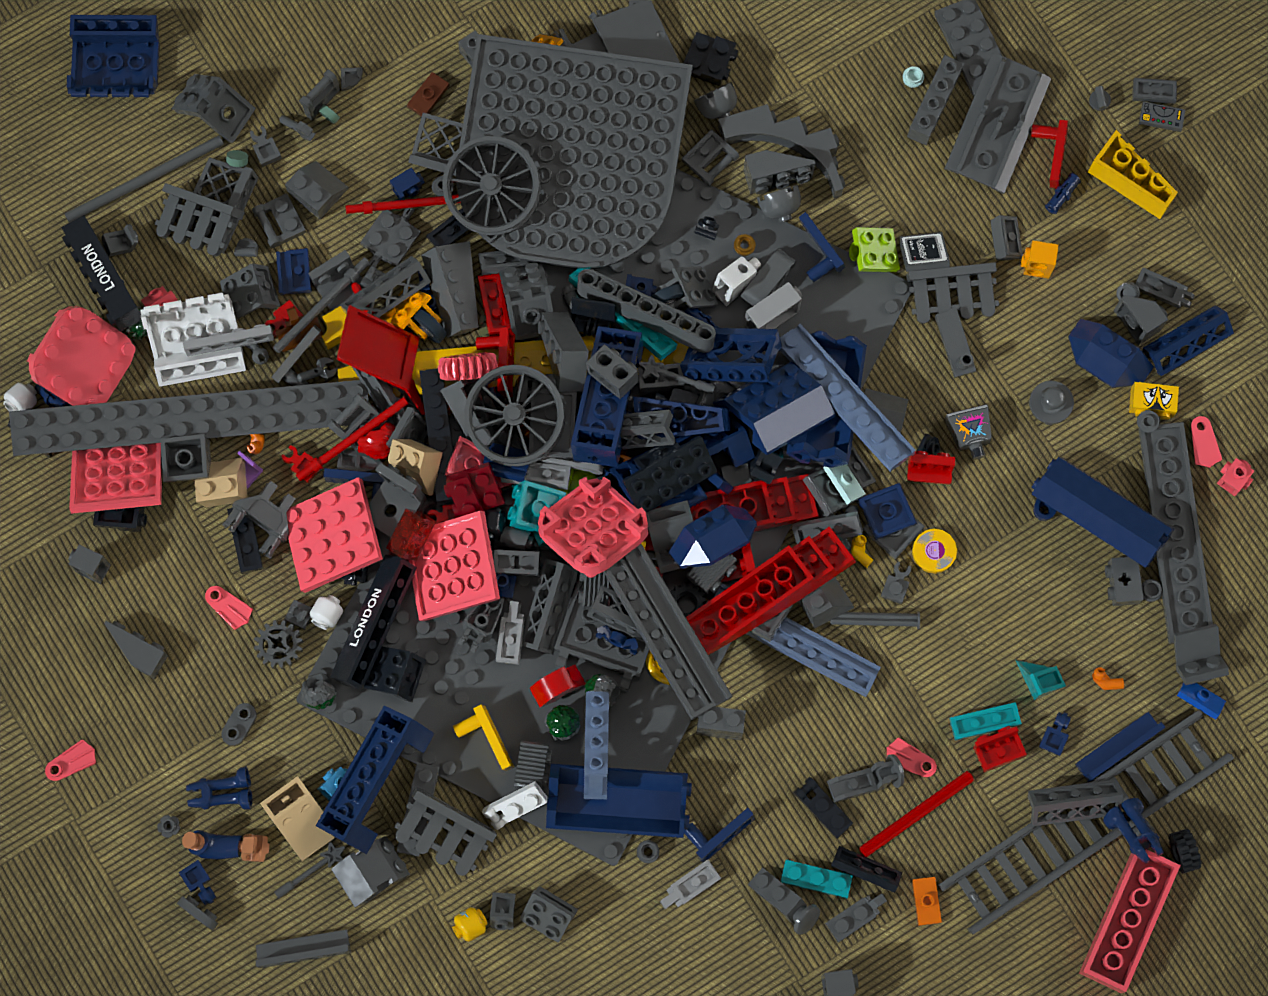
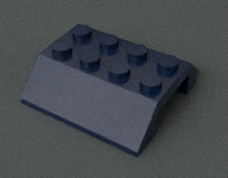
[67,15,160,97]
[713,362,835,455]

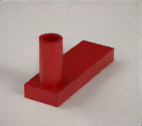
[1031,120,1068,188]
[476,327,515,398]

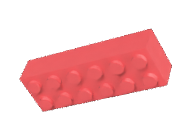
[1079,849,1181,993]

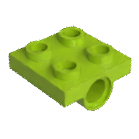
[849,227,900,272]

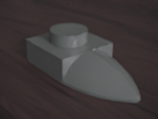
[337,450,382,472]

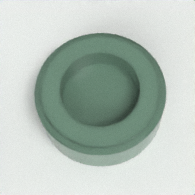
[319,104,340,124]
[226,150,248,167]

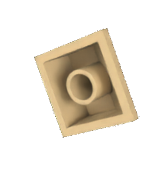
[388,439,442,496]
[195,458,248,507]

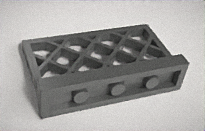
[408,113,463,176]
[187,157,259,254]

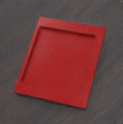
[336,305,420,391]

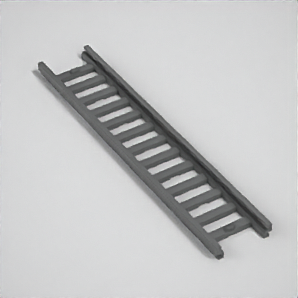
[939,709,1234,935]

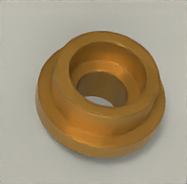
[734,234,756,256]

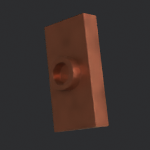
[407,72,450,117]

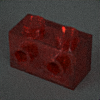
[386,508,436,561]

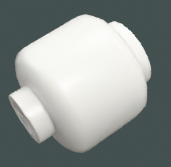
[3,383,37,411]
[310,595,343,630]

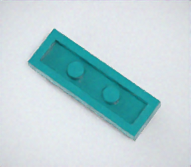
[949,702,1022,741]
[780,860,853,899]

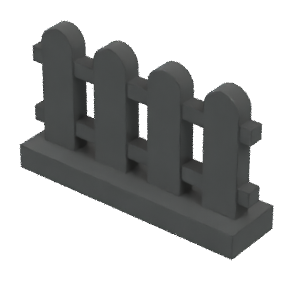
[155,183,245,257]
[906,262,999,324]
[394,786,497,876]

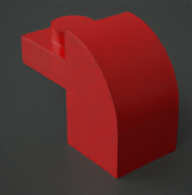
[530,664,586,707]

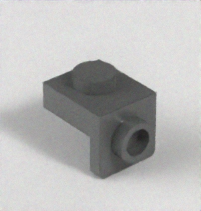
[101,224,138,257]

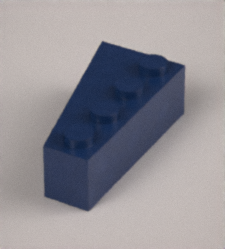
[633,397,731,440]

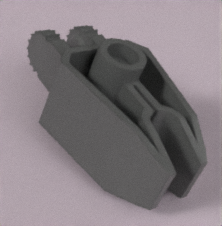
[458,598,504,653]

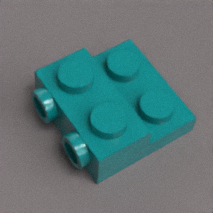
[507,480,566,532]

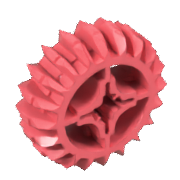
[438,352,498,381]

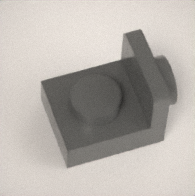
[490,892,516,930]

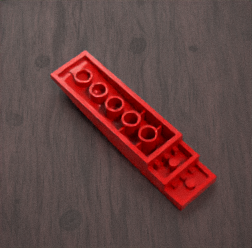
[644,474,818,552]
[686,526,856,655]

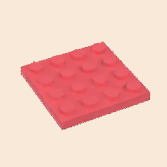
[69,443,162,514]
[286,477,383,593]
[404,511,500,621]

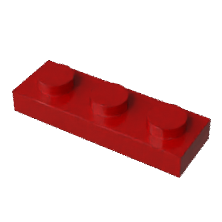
[477,273,511,336]

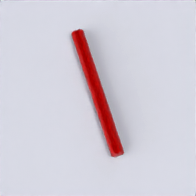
[859,771,974,857]

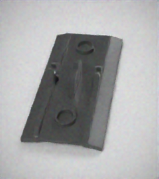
[944,53,1051,194]

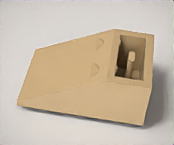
[260,776,335,862]

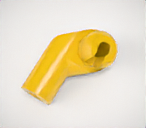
[851,535,874,568]

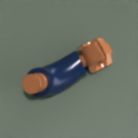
[182,830,270,862]

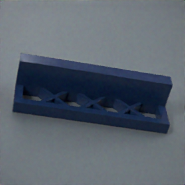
[1143,305,1234,376]
[1075,712,1165,783]

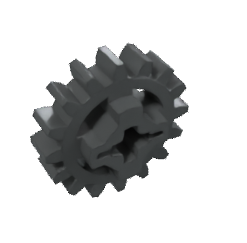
[254,620,303,669]

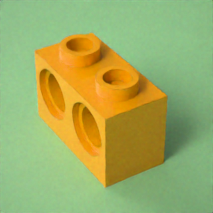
[1021,240,1059,279]

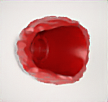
[358,422,396,459]

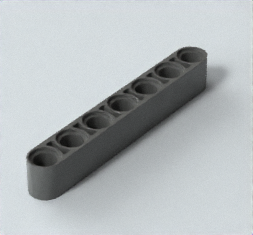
[577,269,716,353]

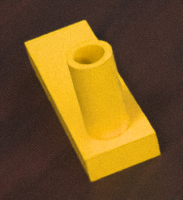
[453,704,514,771]

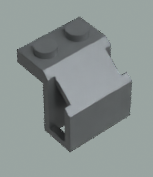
[646,500,693,574]
[331,836,410,908]

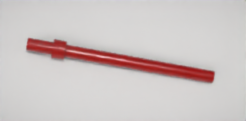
[345,195,461,214]
[295,397,409,481]

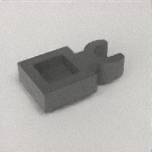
[250,126,282,167]
[880,562,911,604]

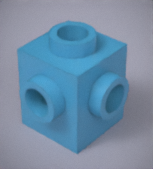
[317,767,347,801]

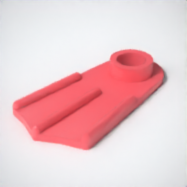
[1191,416,1222,468]
[205,586,253,630]
[886,737,937,777]
[45,739,96,781]

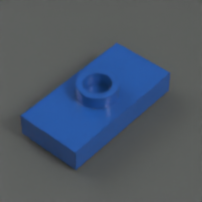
[1177,682,1226,720]

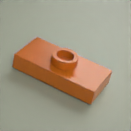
[912,877,942,926]

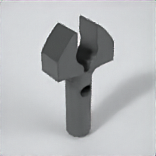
[279,115,316,141]
[297,357,338,382]

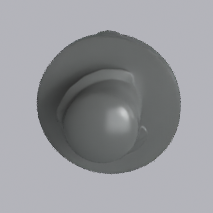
[1029,381,1074,425]

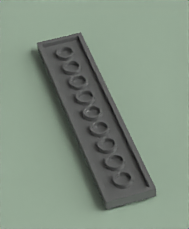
[1138,422,1213,644]

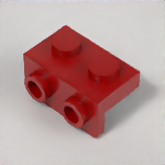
[907,451,955,485]
[974,726,1027,773]

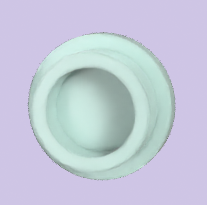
[903,67,924,88]

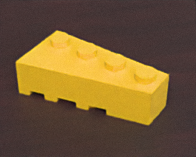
[1088,130,1178,219]

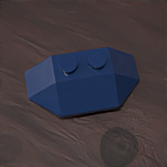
[1068,319,1154,388]
[669,505,757,569]

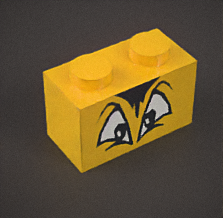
[1129,382,1179,420]

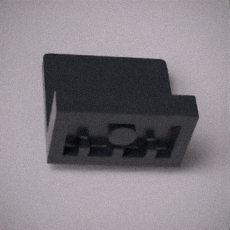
[363,646,426,702]

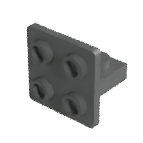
[520,886,578,942]

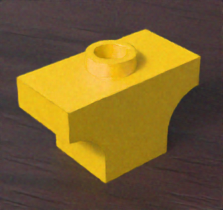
[322,306,346,350]

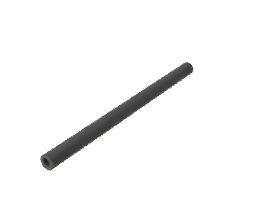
[64,135,224,223]

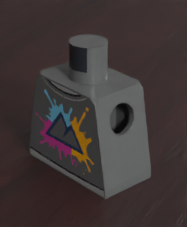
[944,404,991,460]

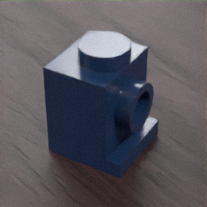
[390,167,425,200]
[626,274,657,296]

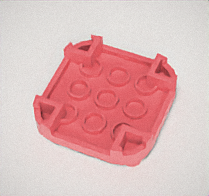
[27,306,136,406]
[538,477,648,578]

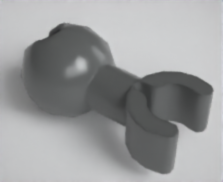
[245,343,269,365]

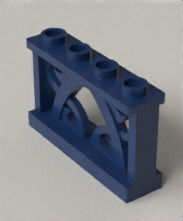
[680,328,782,382]

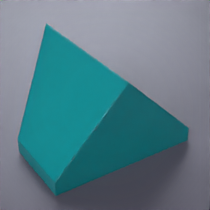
[1015,660,1066,700]

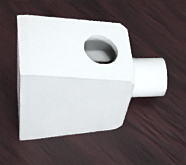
[712,257,761,306]

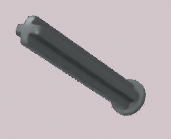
[830,611,920,629]

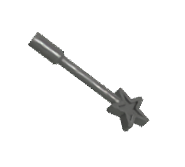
[639,355,716,394]
[274,842,345,899]

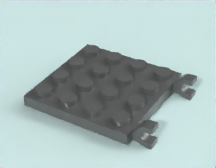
[554,576,649,692]

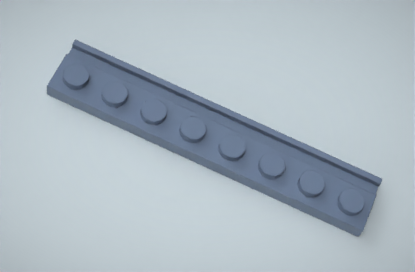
[780,324,916,472]
[714,584,881,697]

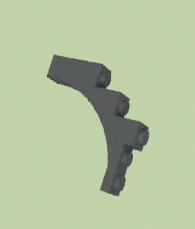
[718,104,845,198]

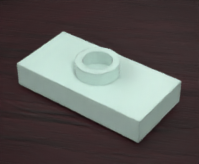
[823,464,866,505]

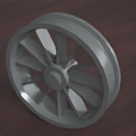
[442,136,541,235]
[464,365,565,466]

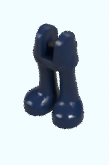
[186,766,253,810]
[1103,798,1163,864]

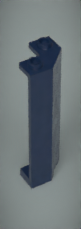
[786,331,867,468]
[1031,457,1175,568]
[546,764,692,838]

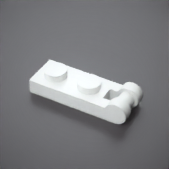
[482,781,548,830]

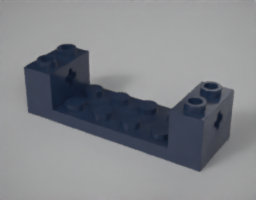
[571,326,644,467]
[610,412,755,509]
[316,705,435,855]

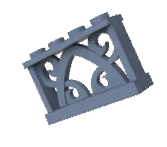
[584,691,609,799]

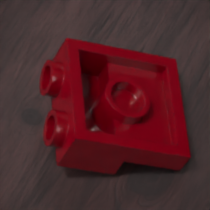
[444,462,505,517]

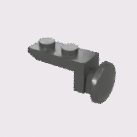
[827,754,904,803]
[748,867,820,935]

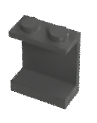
[696,707,746,740]

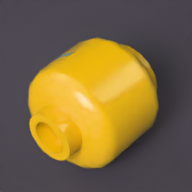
[452,907,488,942]

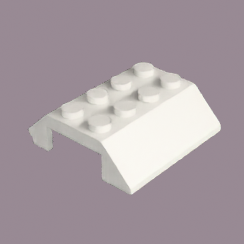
[140,293,246,387]

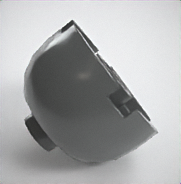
[694,82,737,119]
[756,185,801,222]

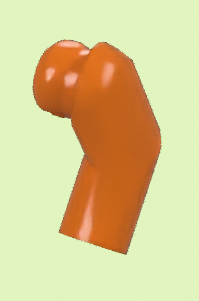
[247,433,265,455]
[1092,667,1124,690]

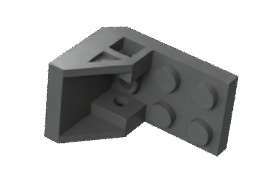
[529,381,577,459]

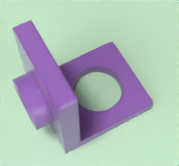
[237,451,263,489]

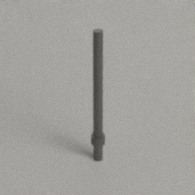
[273,258,370,353]

